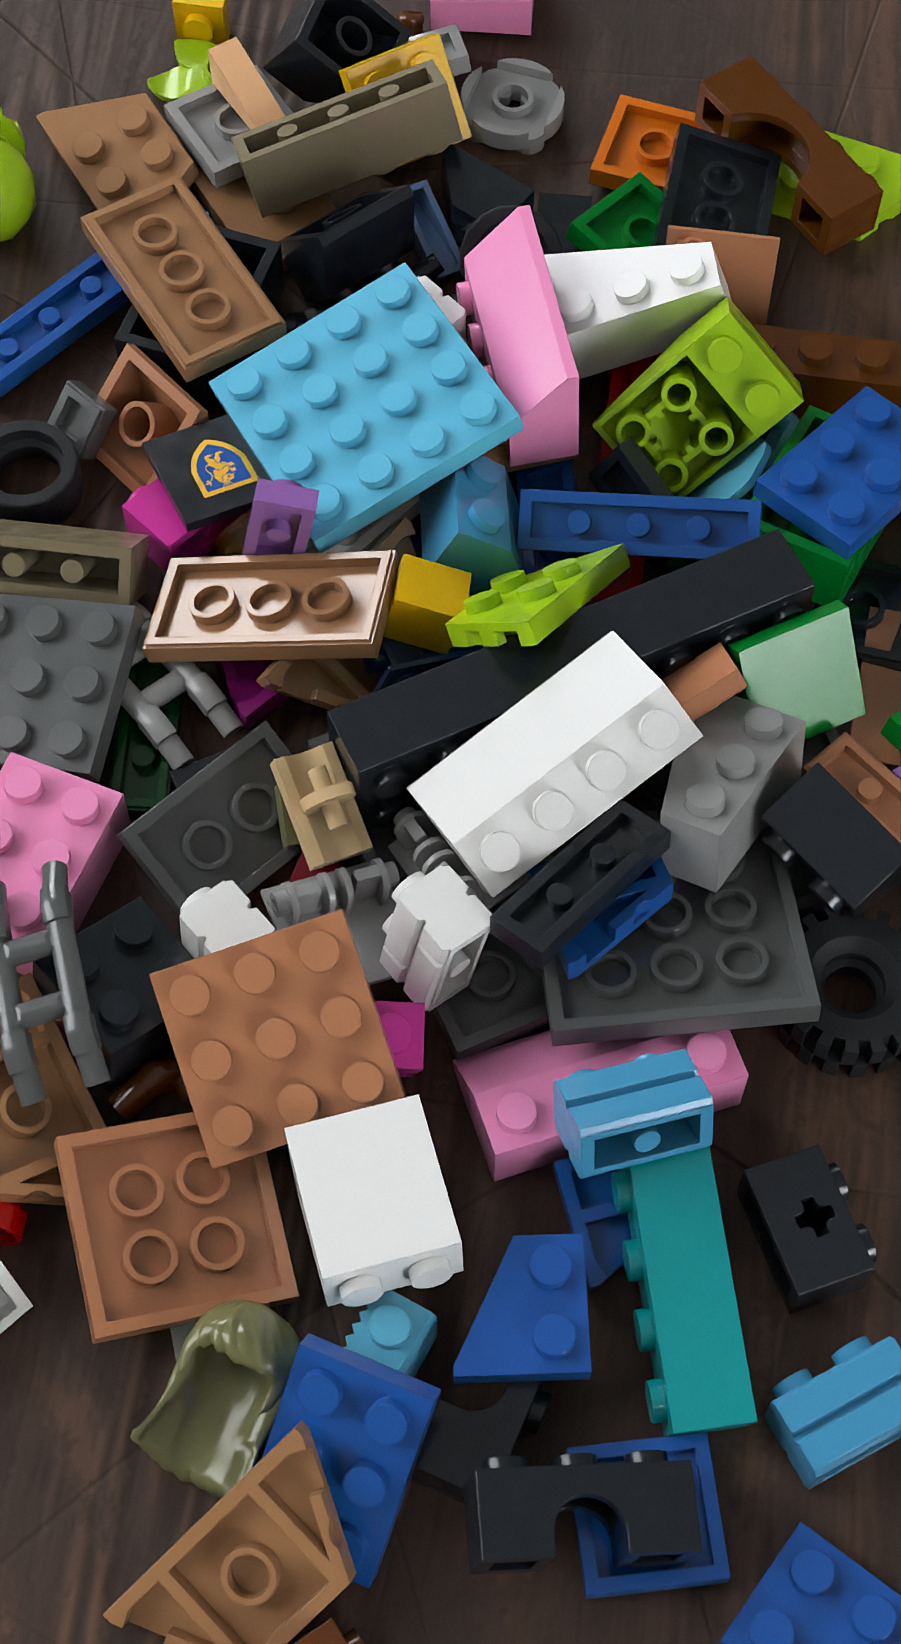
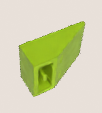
[592,296,804,497]

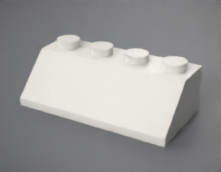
[406,631,703,897]

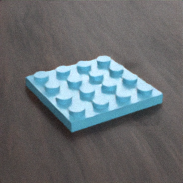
[208,262,524,553]

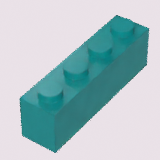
[611,1146,758,1437]

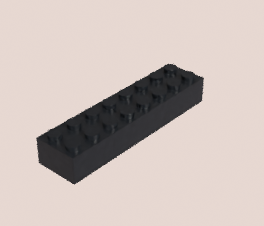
[327,529,815,831]

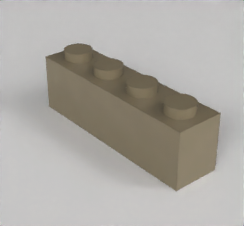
[231,59,463,218]
[0,519,149,605]

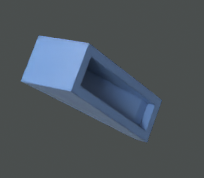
[410,179,461,282]

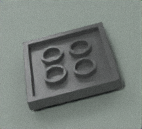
[0,593,145,783]

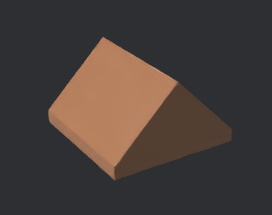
[96,343,209,492]

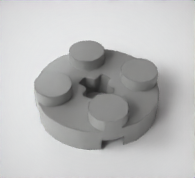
[461,58,565,155]

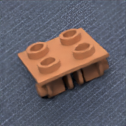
[666,225,780,325]

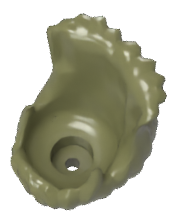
[130,1300,301,1498]

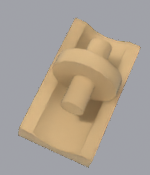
[270,741,373,871]

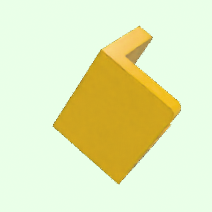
[383,554,472,654]

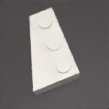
[544,242,731,380]

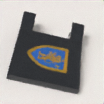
[142,415,271,532]

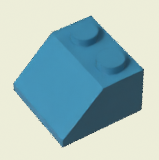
[419,455,524,595]

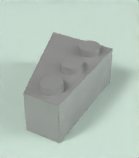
[660,696,806,893]

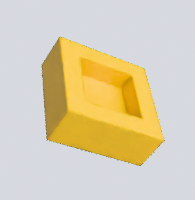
[172,0,231,45]

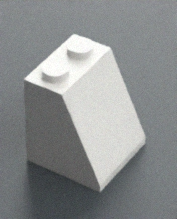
[284,1094,464,1307]

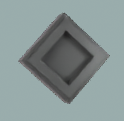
[47,380,118,459]

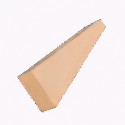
[208,36,285,130]

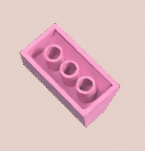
[456,205,579,467]
[452,1030,749,1182]

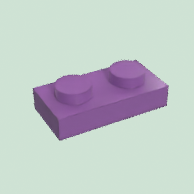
[242,478,319,555]

